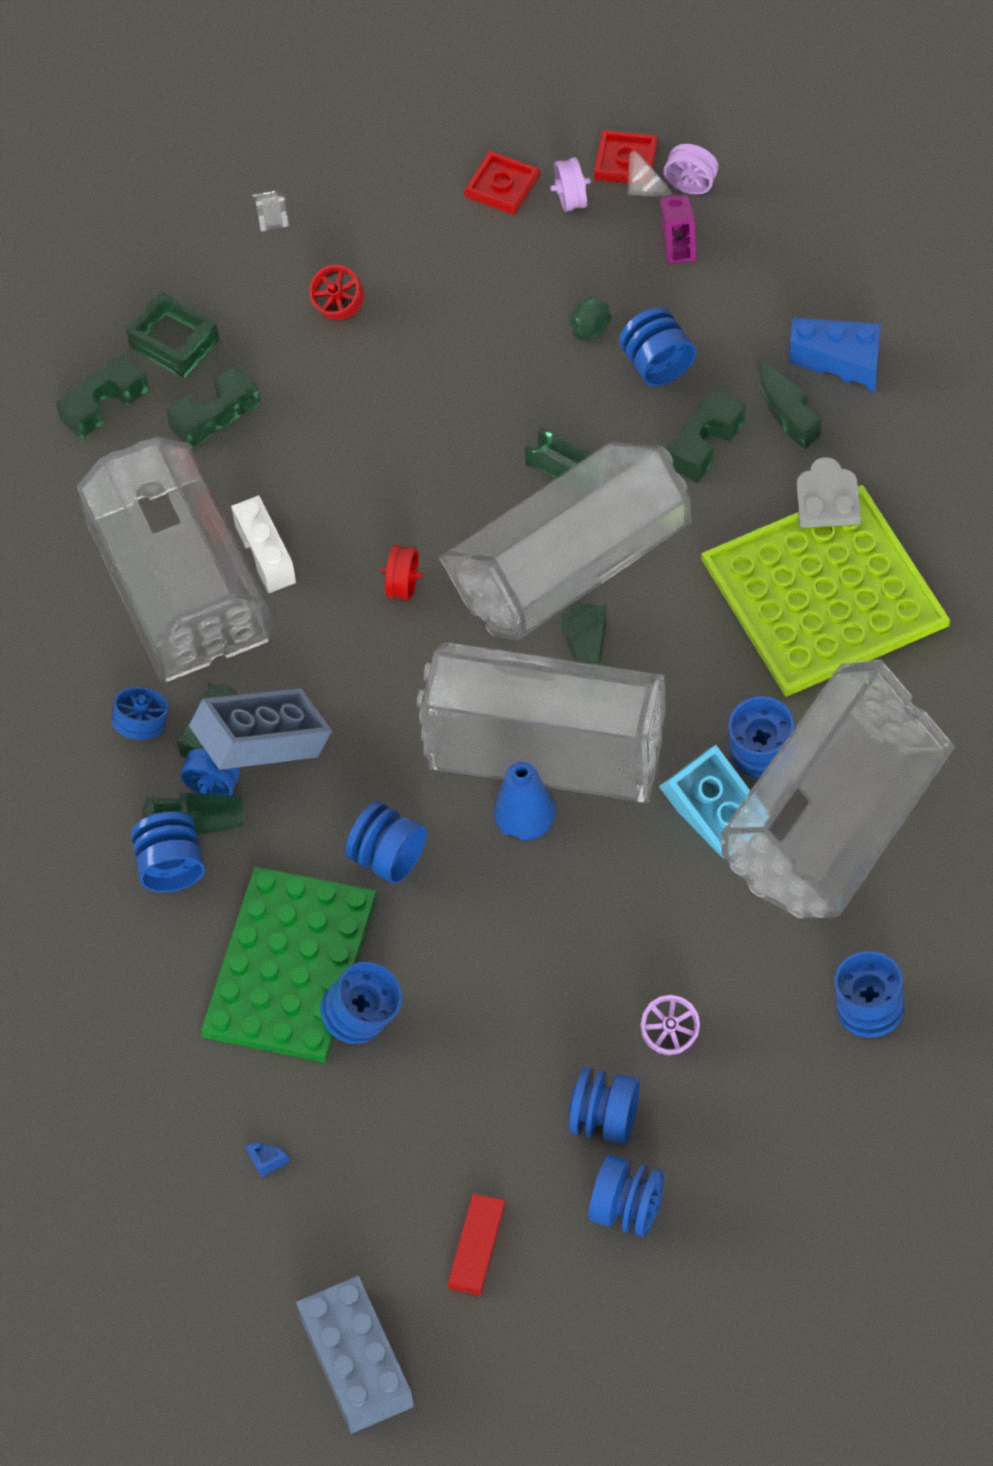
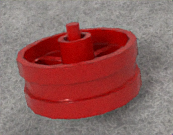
[309,265,364,321]
[381,544,423,601]

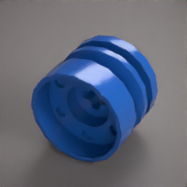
[619,307,696,387]
[728,696,795,779]
[345,801,427,885]
[130,812,205,892]
[834,951,905,1038]
[320,962,403,1044]
[569,1067,640,1146]
[588,1154,665,1238]

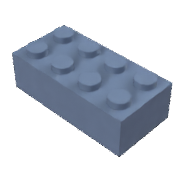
[189,688,332,770]
[296,1276,414,1434]

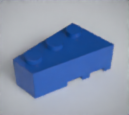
[790,318,881,392]

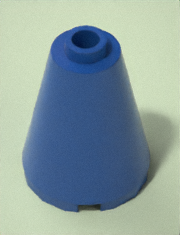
[493,762,556,841]

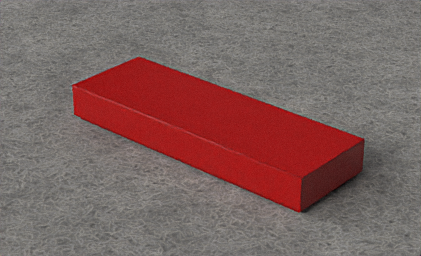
[448,1194,506,1296]

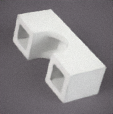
[231,495,296,594]

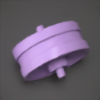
[664,144,718,194]
[550,157,590,212]
[640,995,700,1055]

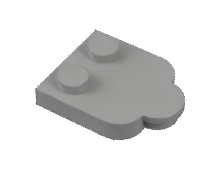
[797,457,861,528]

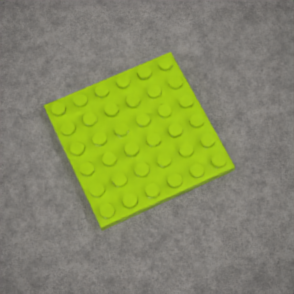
[701,485,950,697]

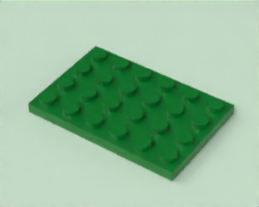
[201,866,377,1063]

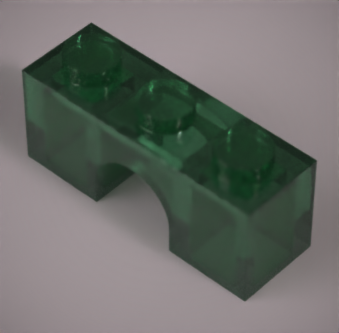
[55,352,149,439]
[166,364,261,449]
[666,389,746,483]

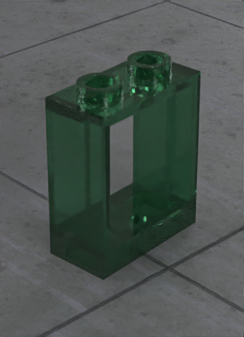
[126,292,220,378]

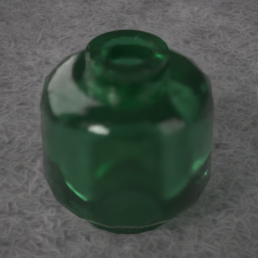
[569,296,612,341]

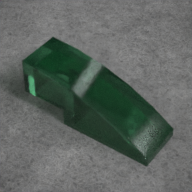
[759,362,821,450]
[142,792,244,835]

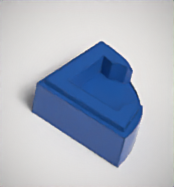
[245,1143,290,1177]

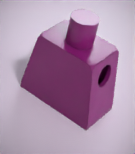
[660,194,696,264]

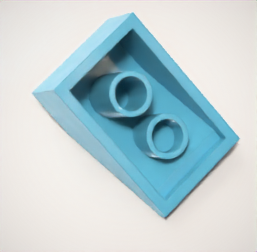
[659,745,773,858]

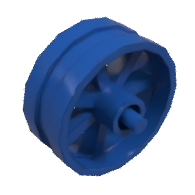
[111,687,169,740]
[180,749,240,799]

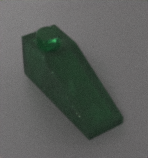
[561,602,607,699]

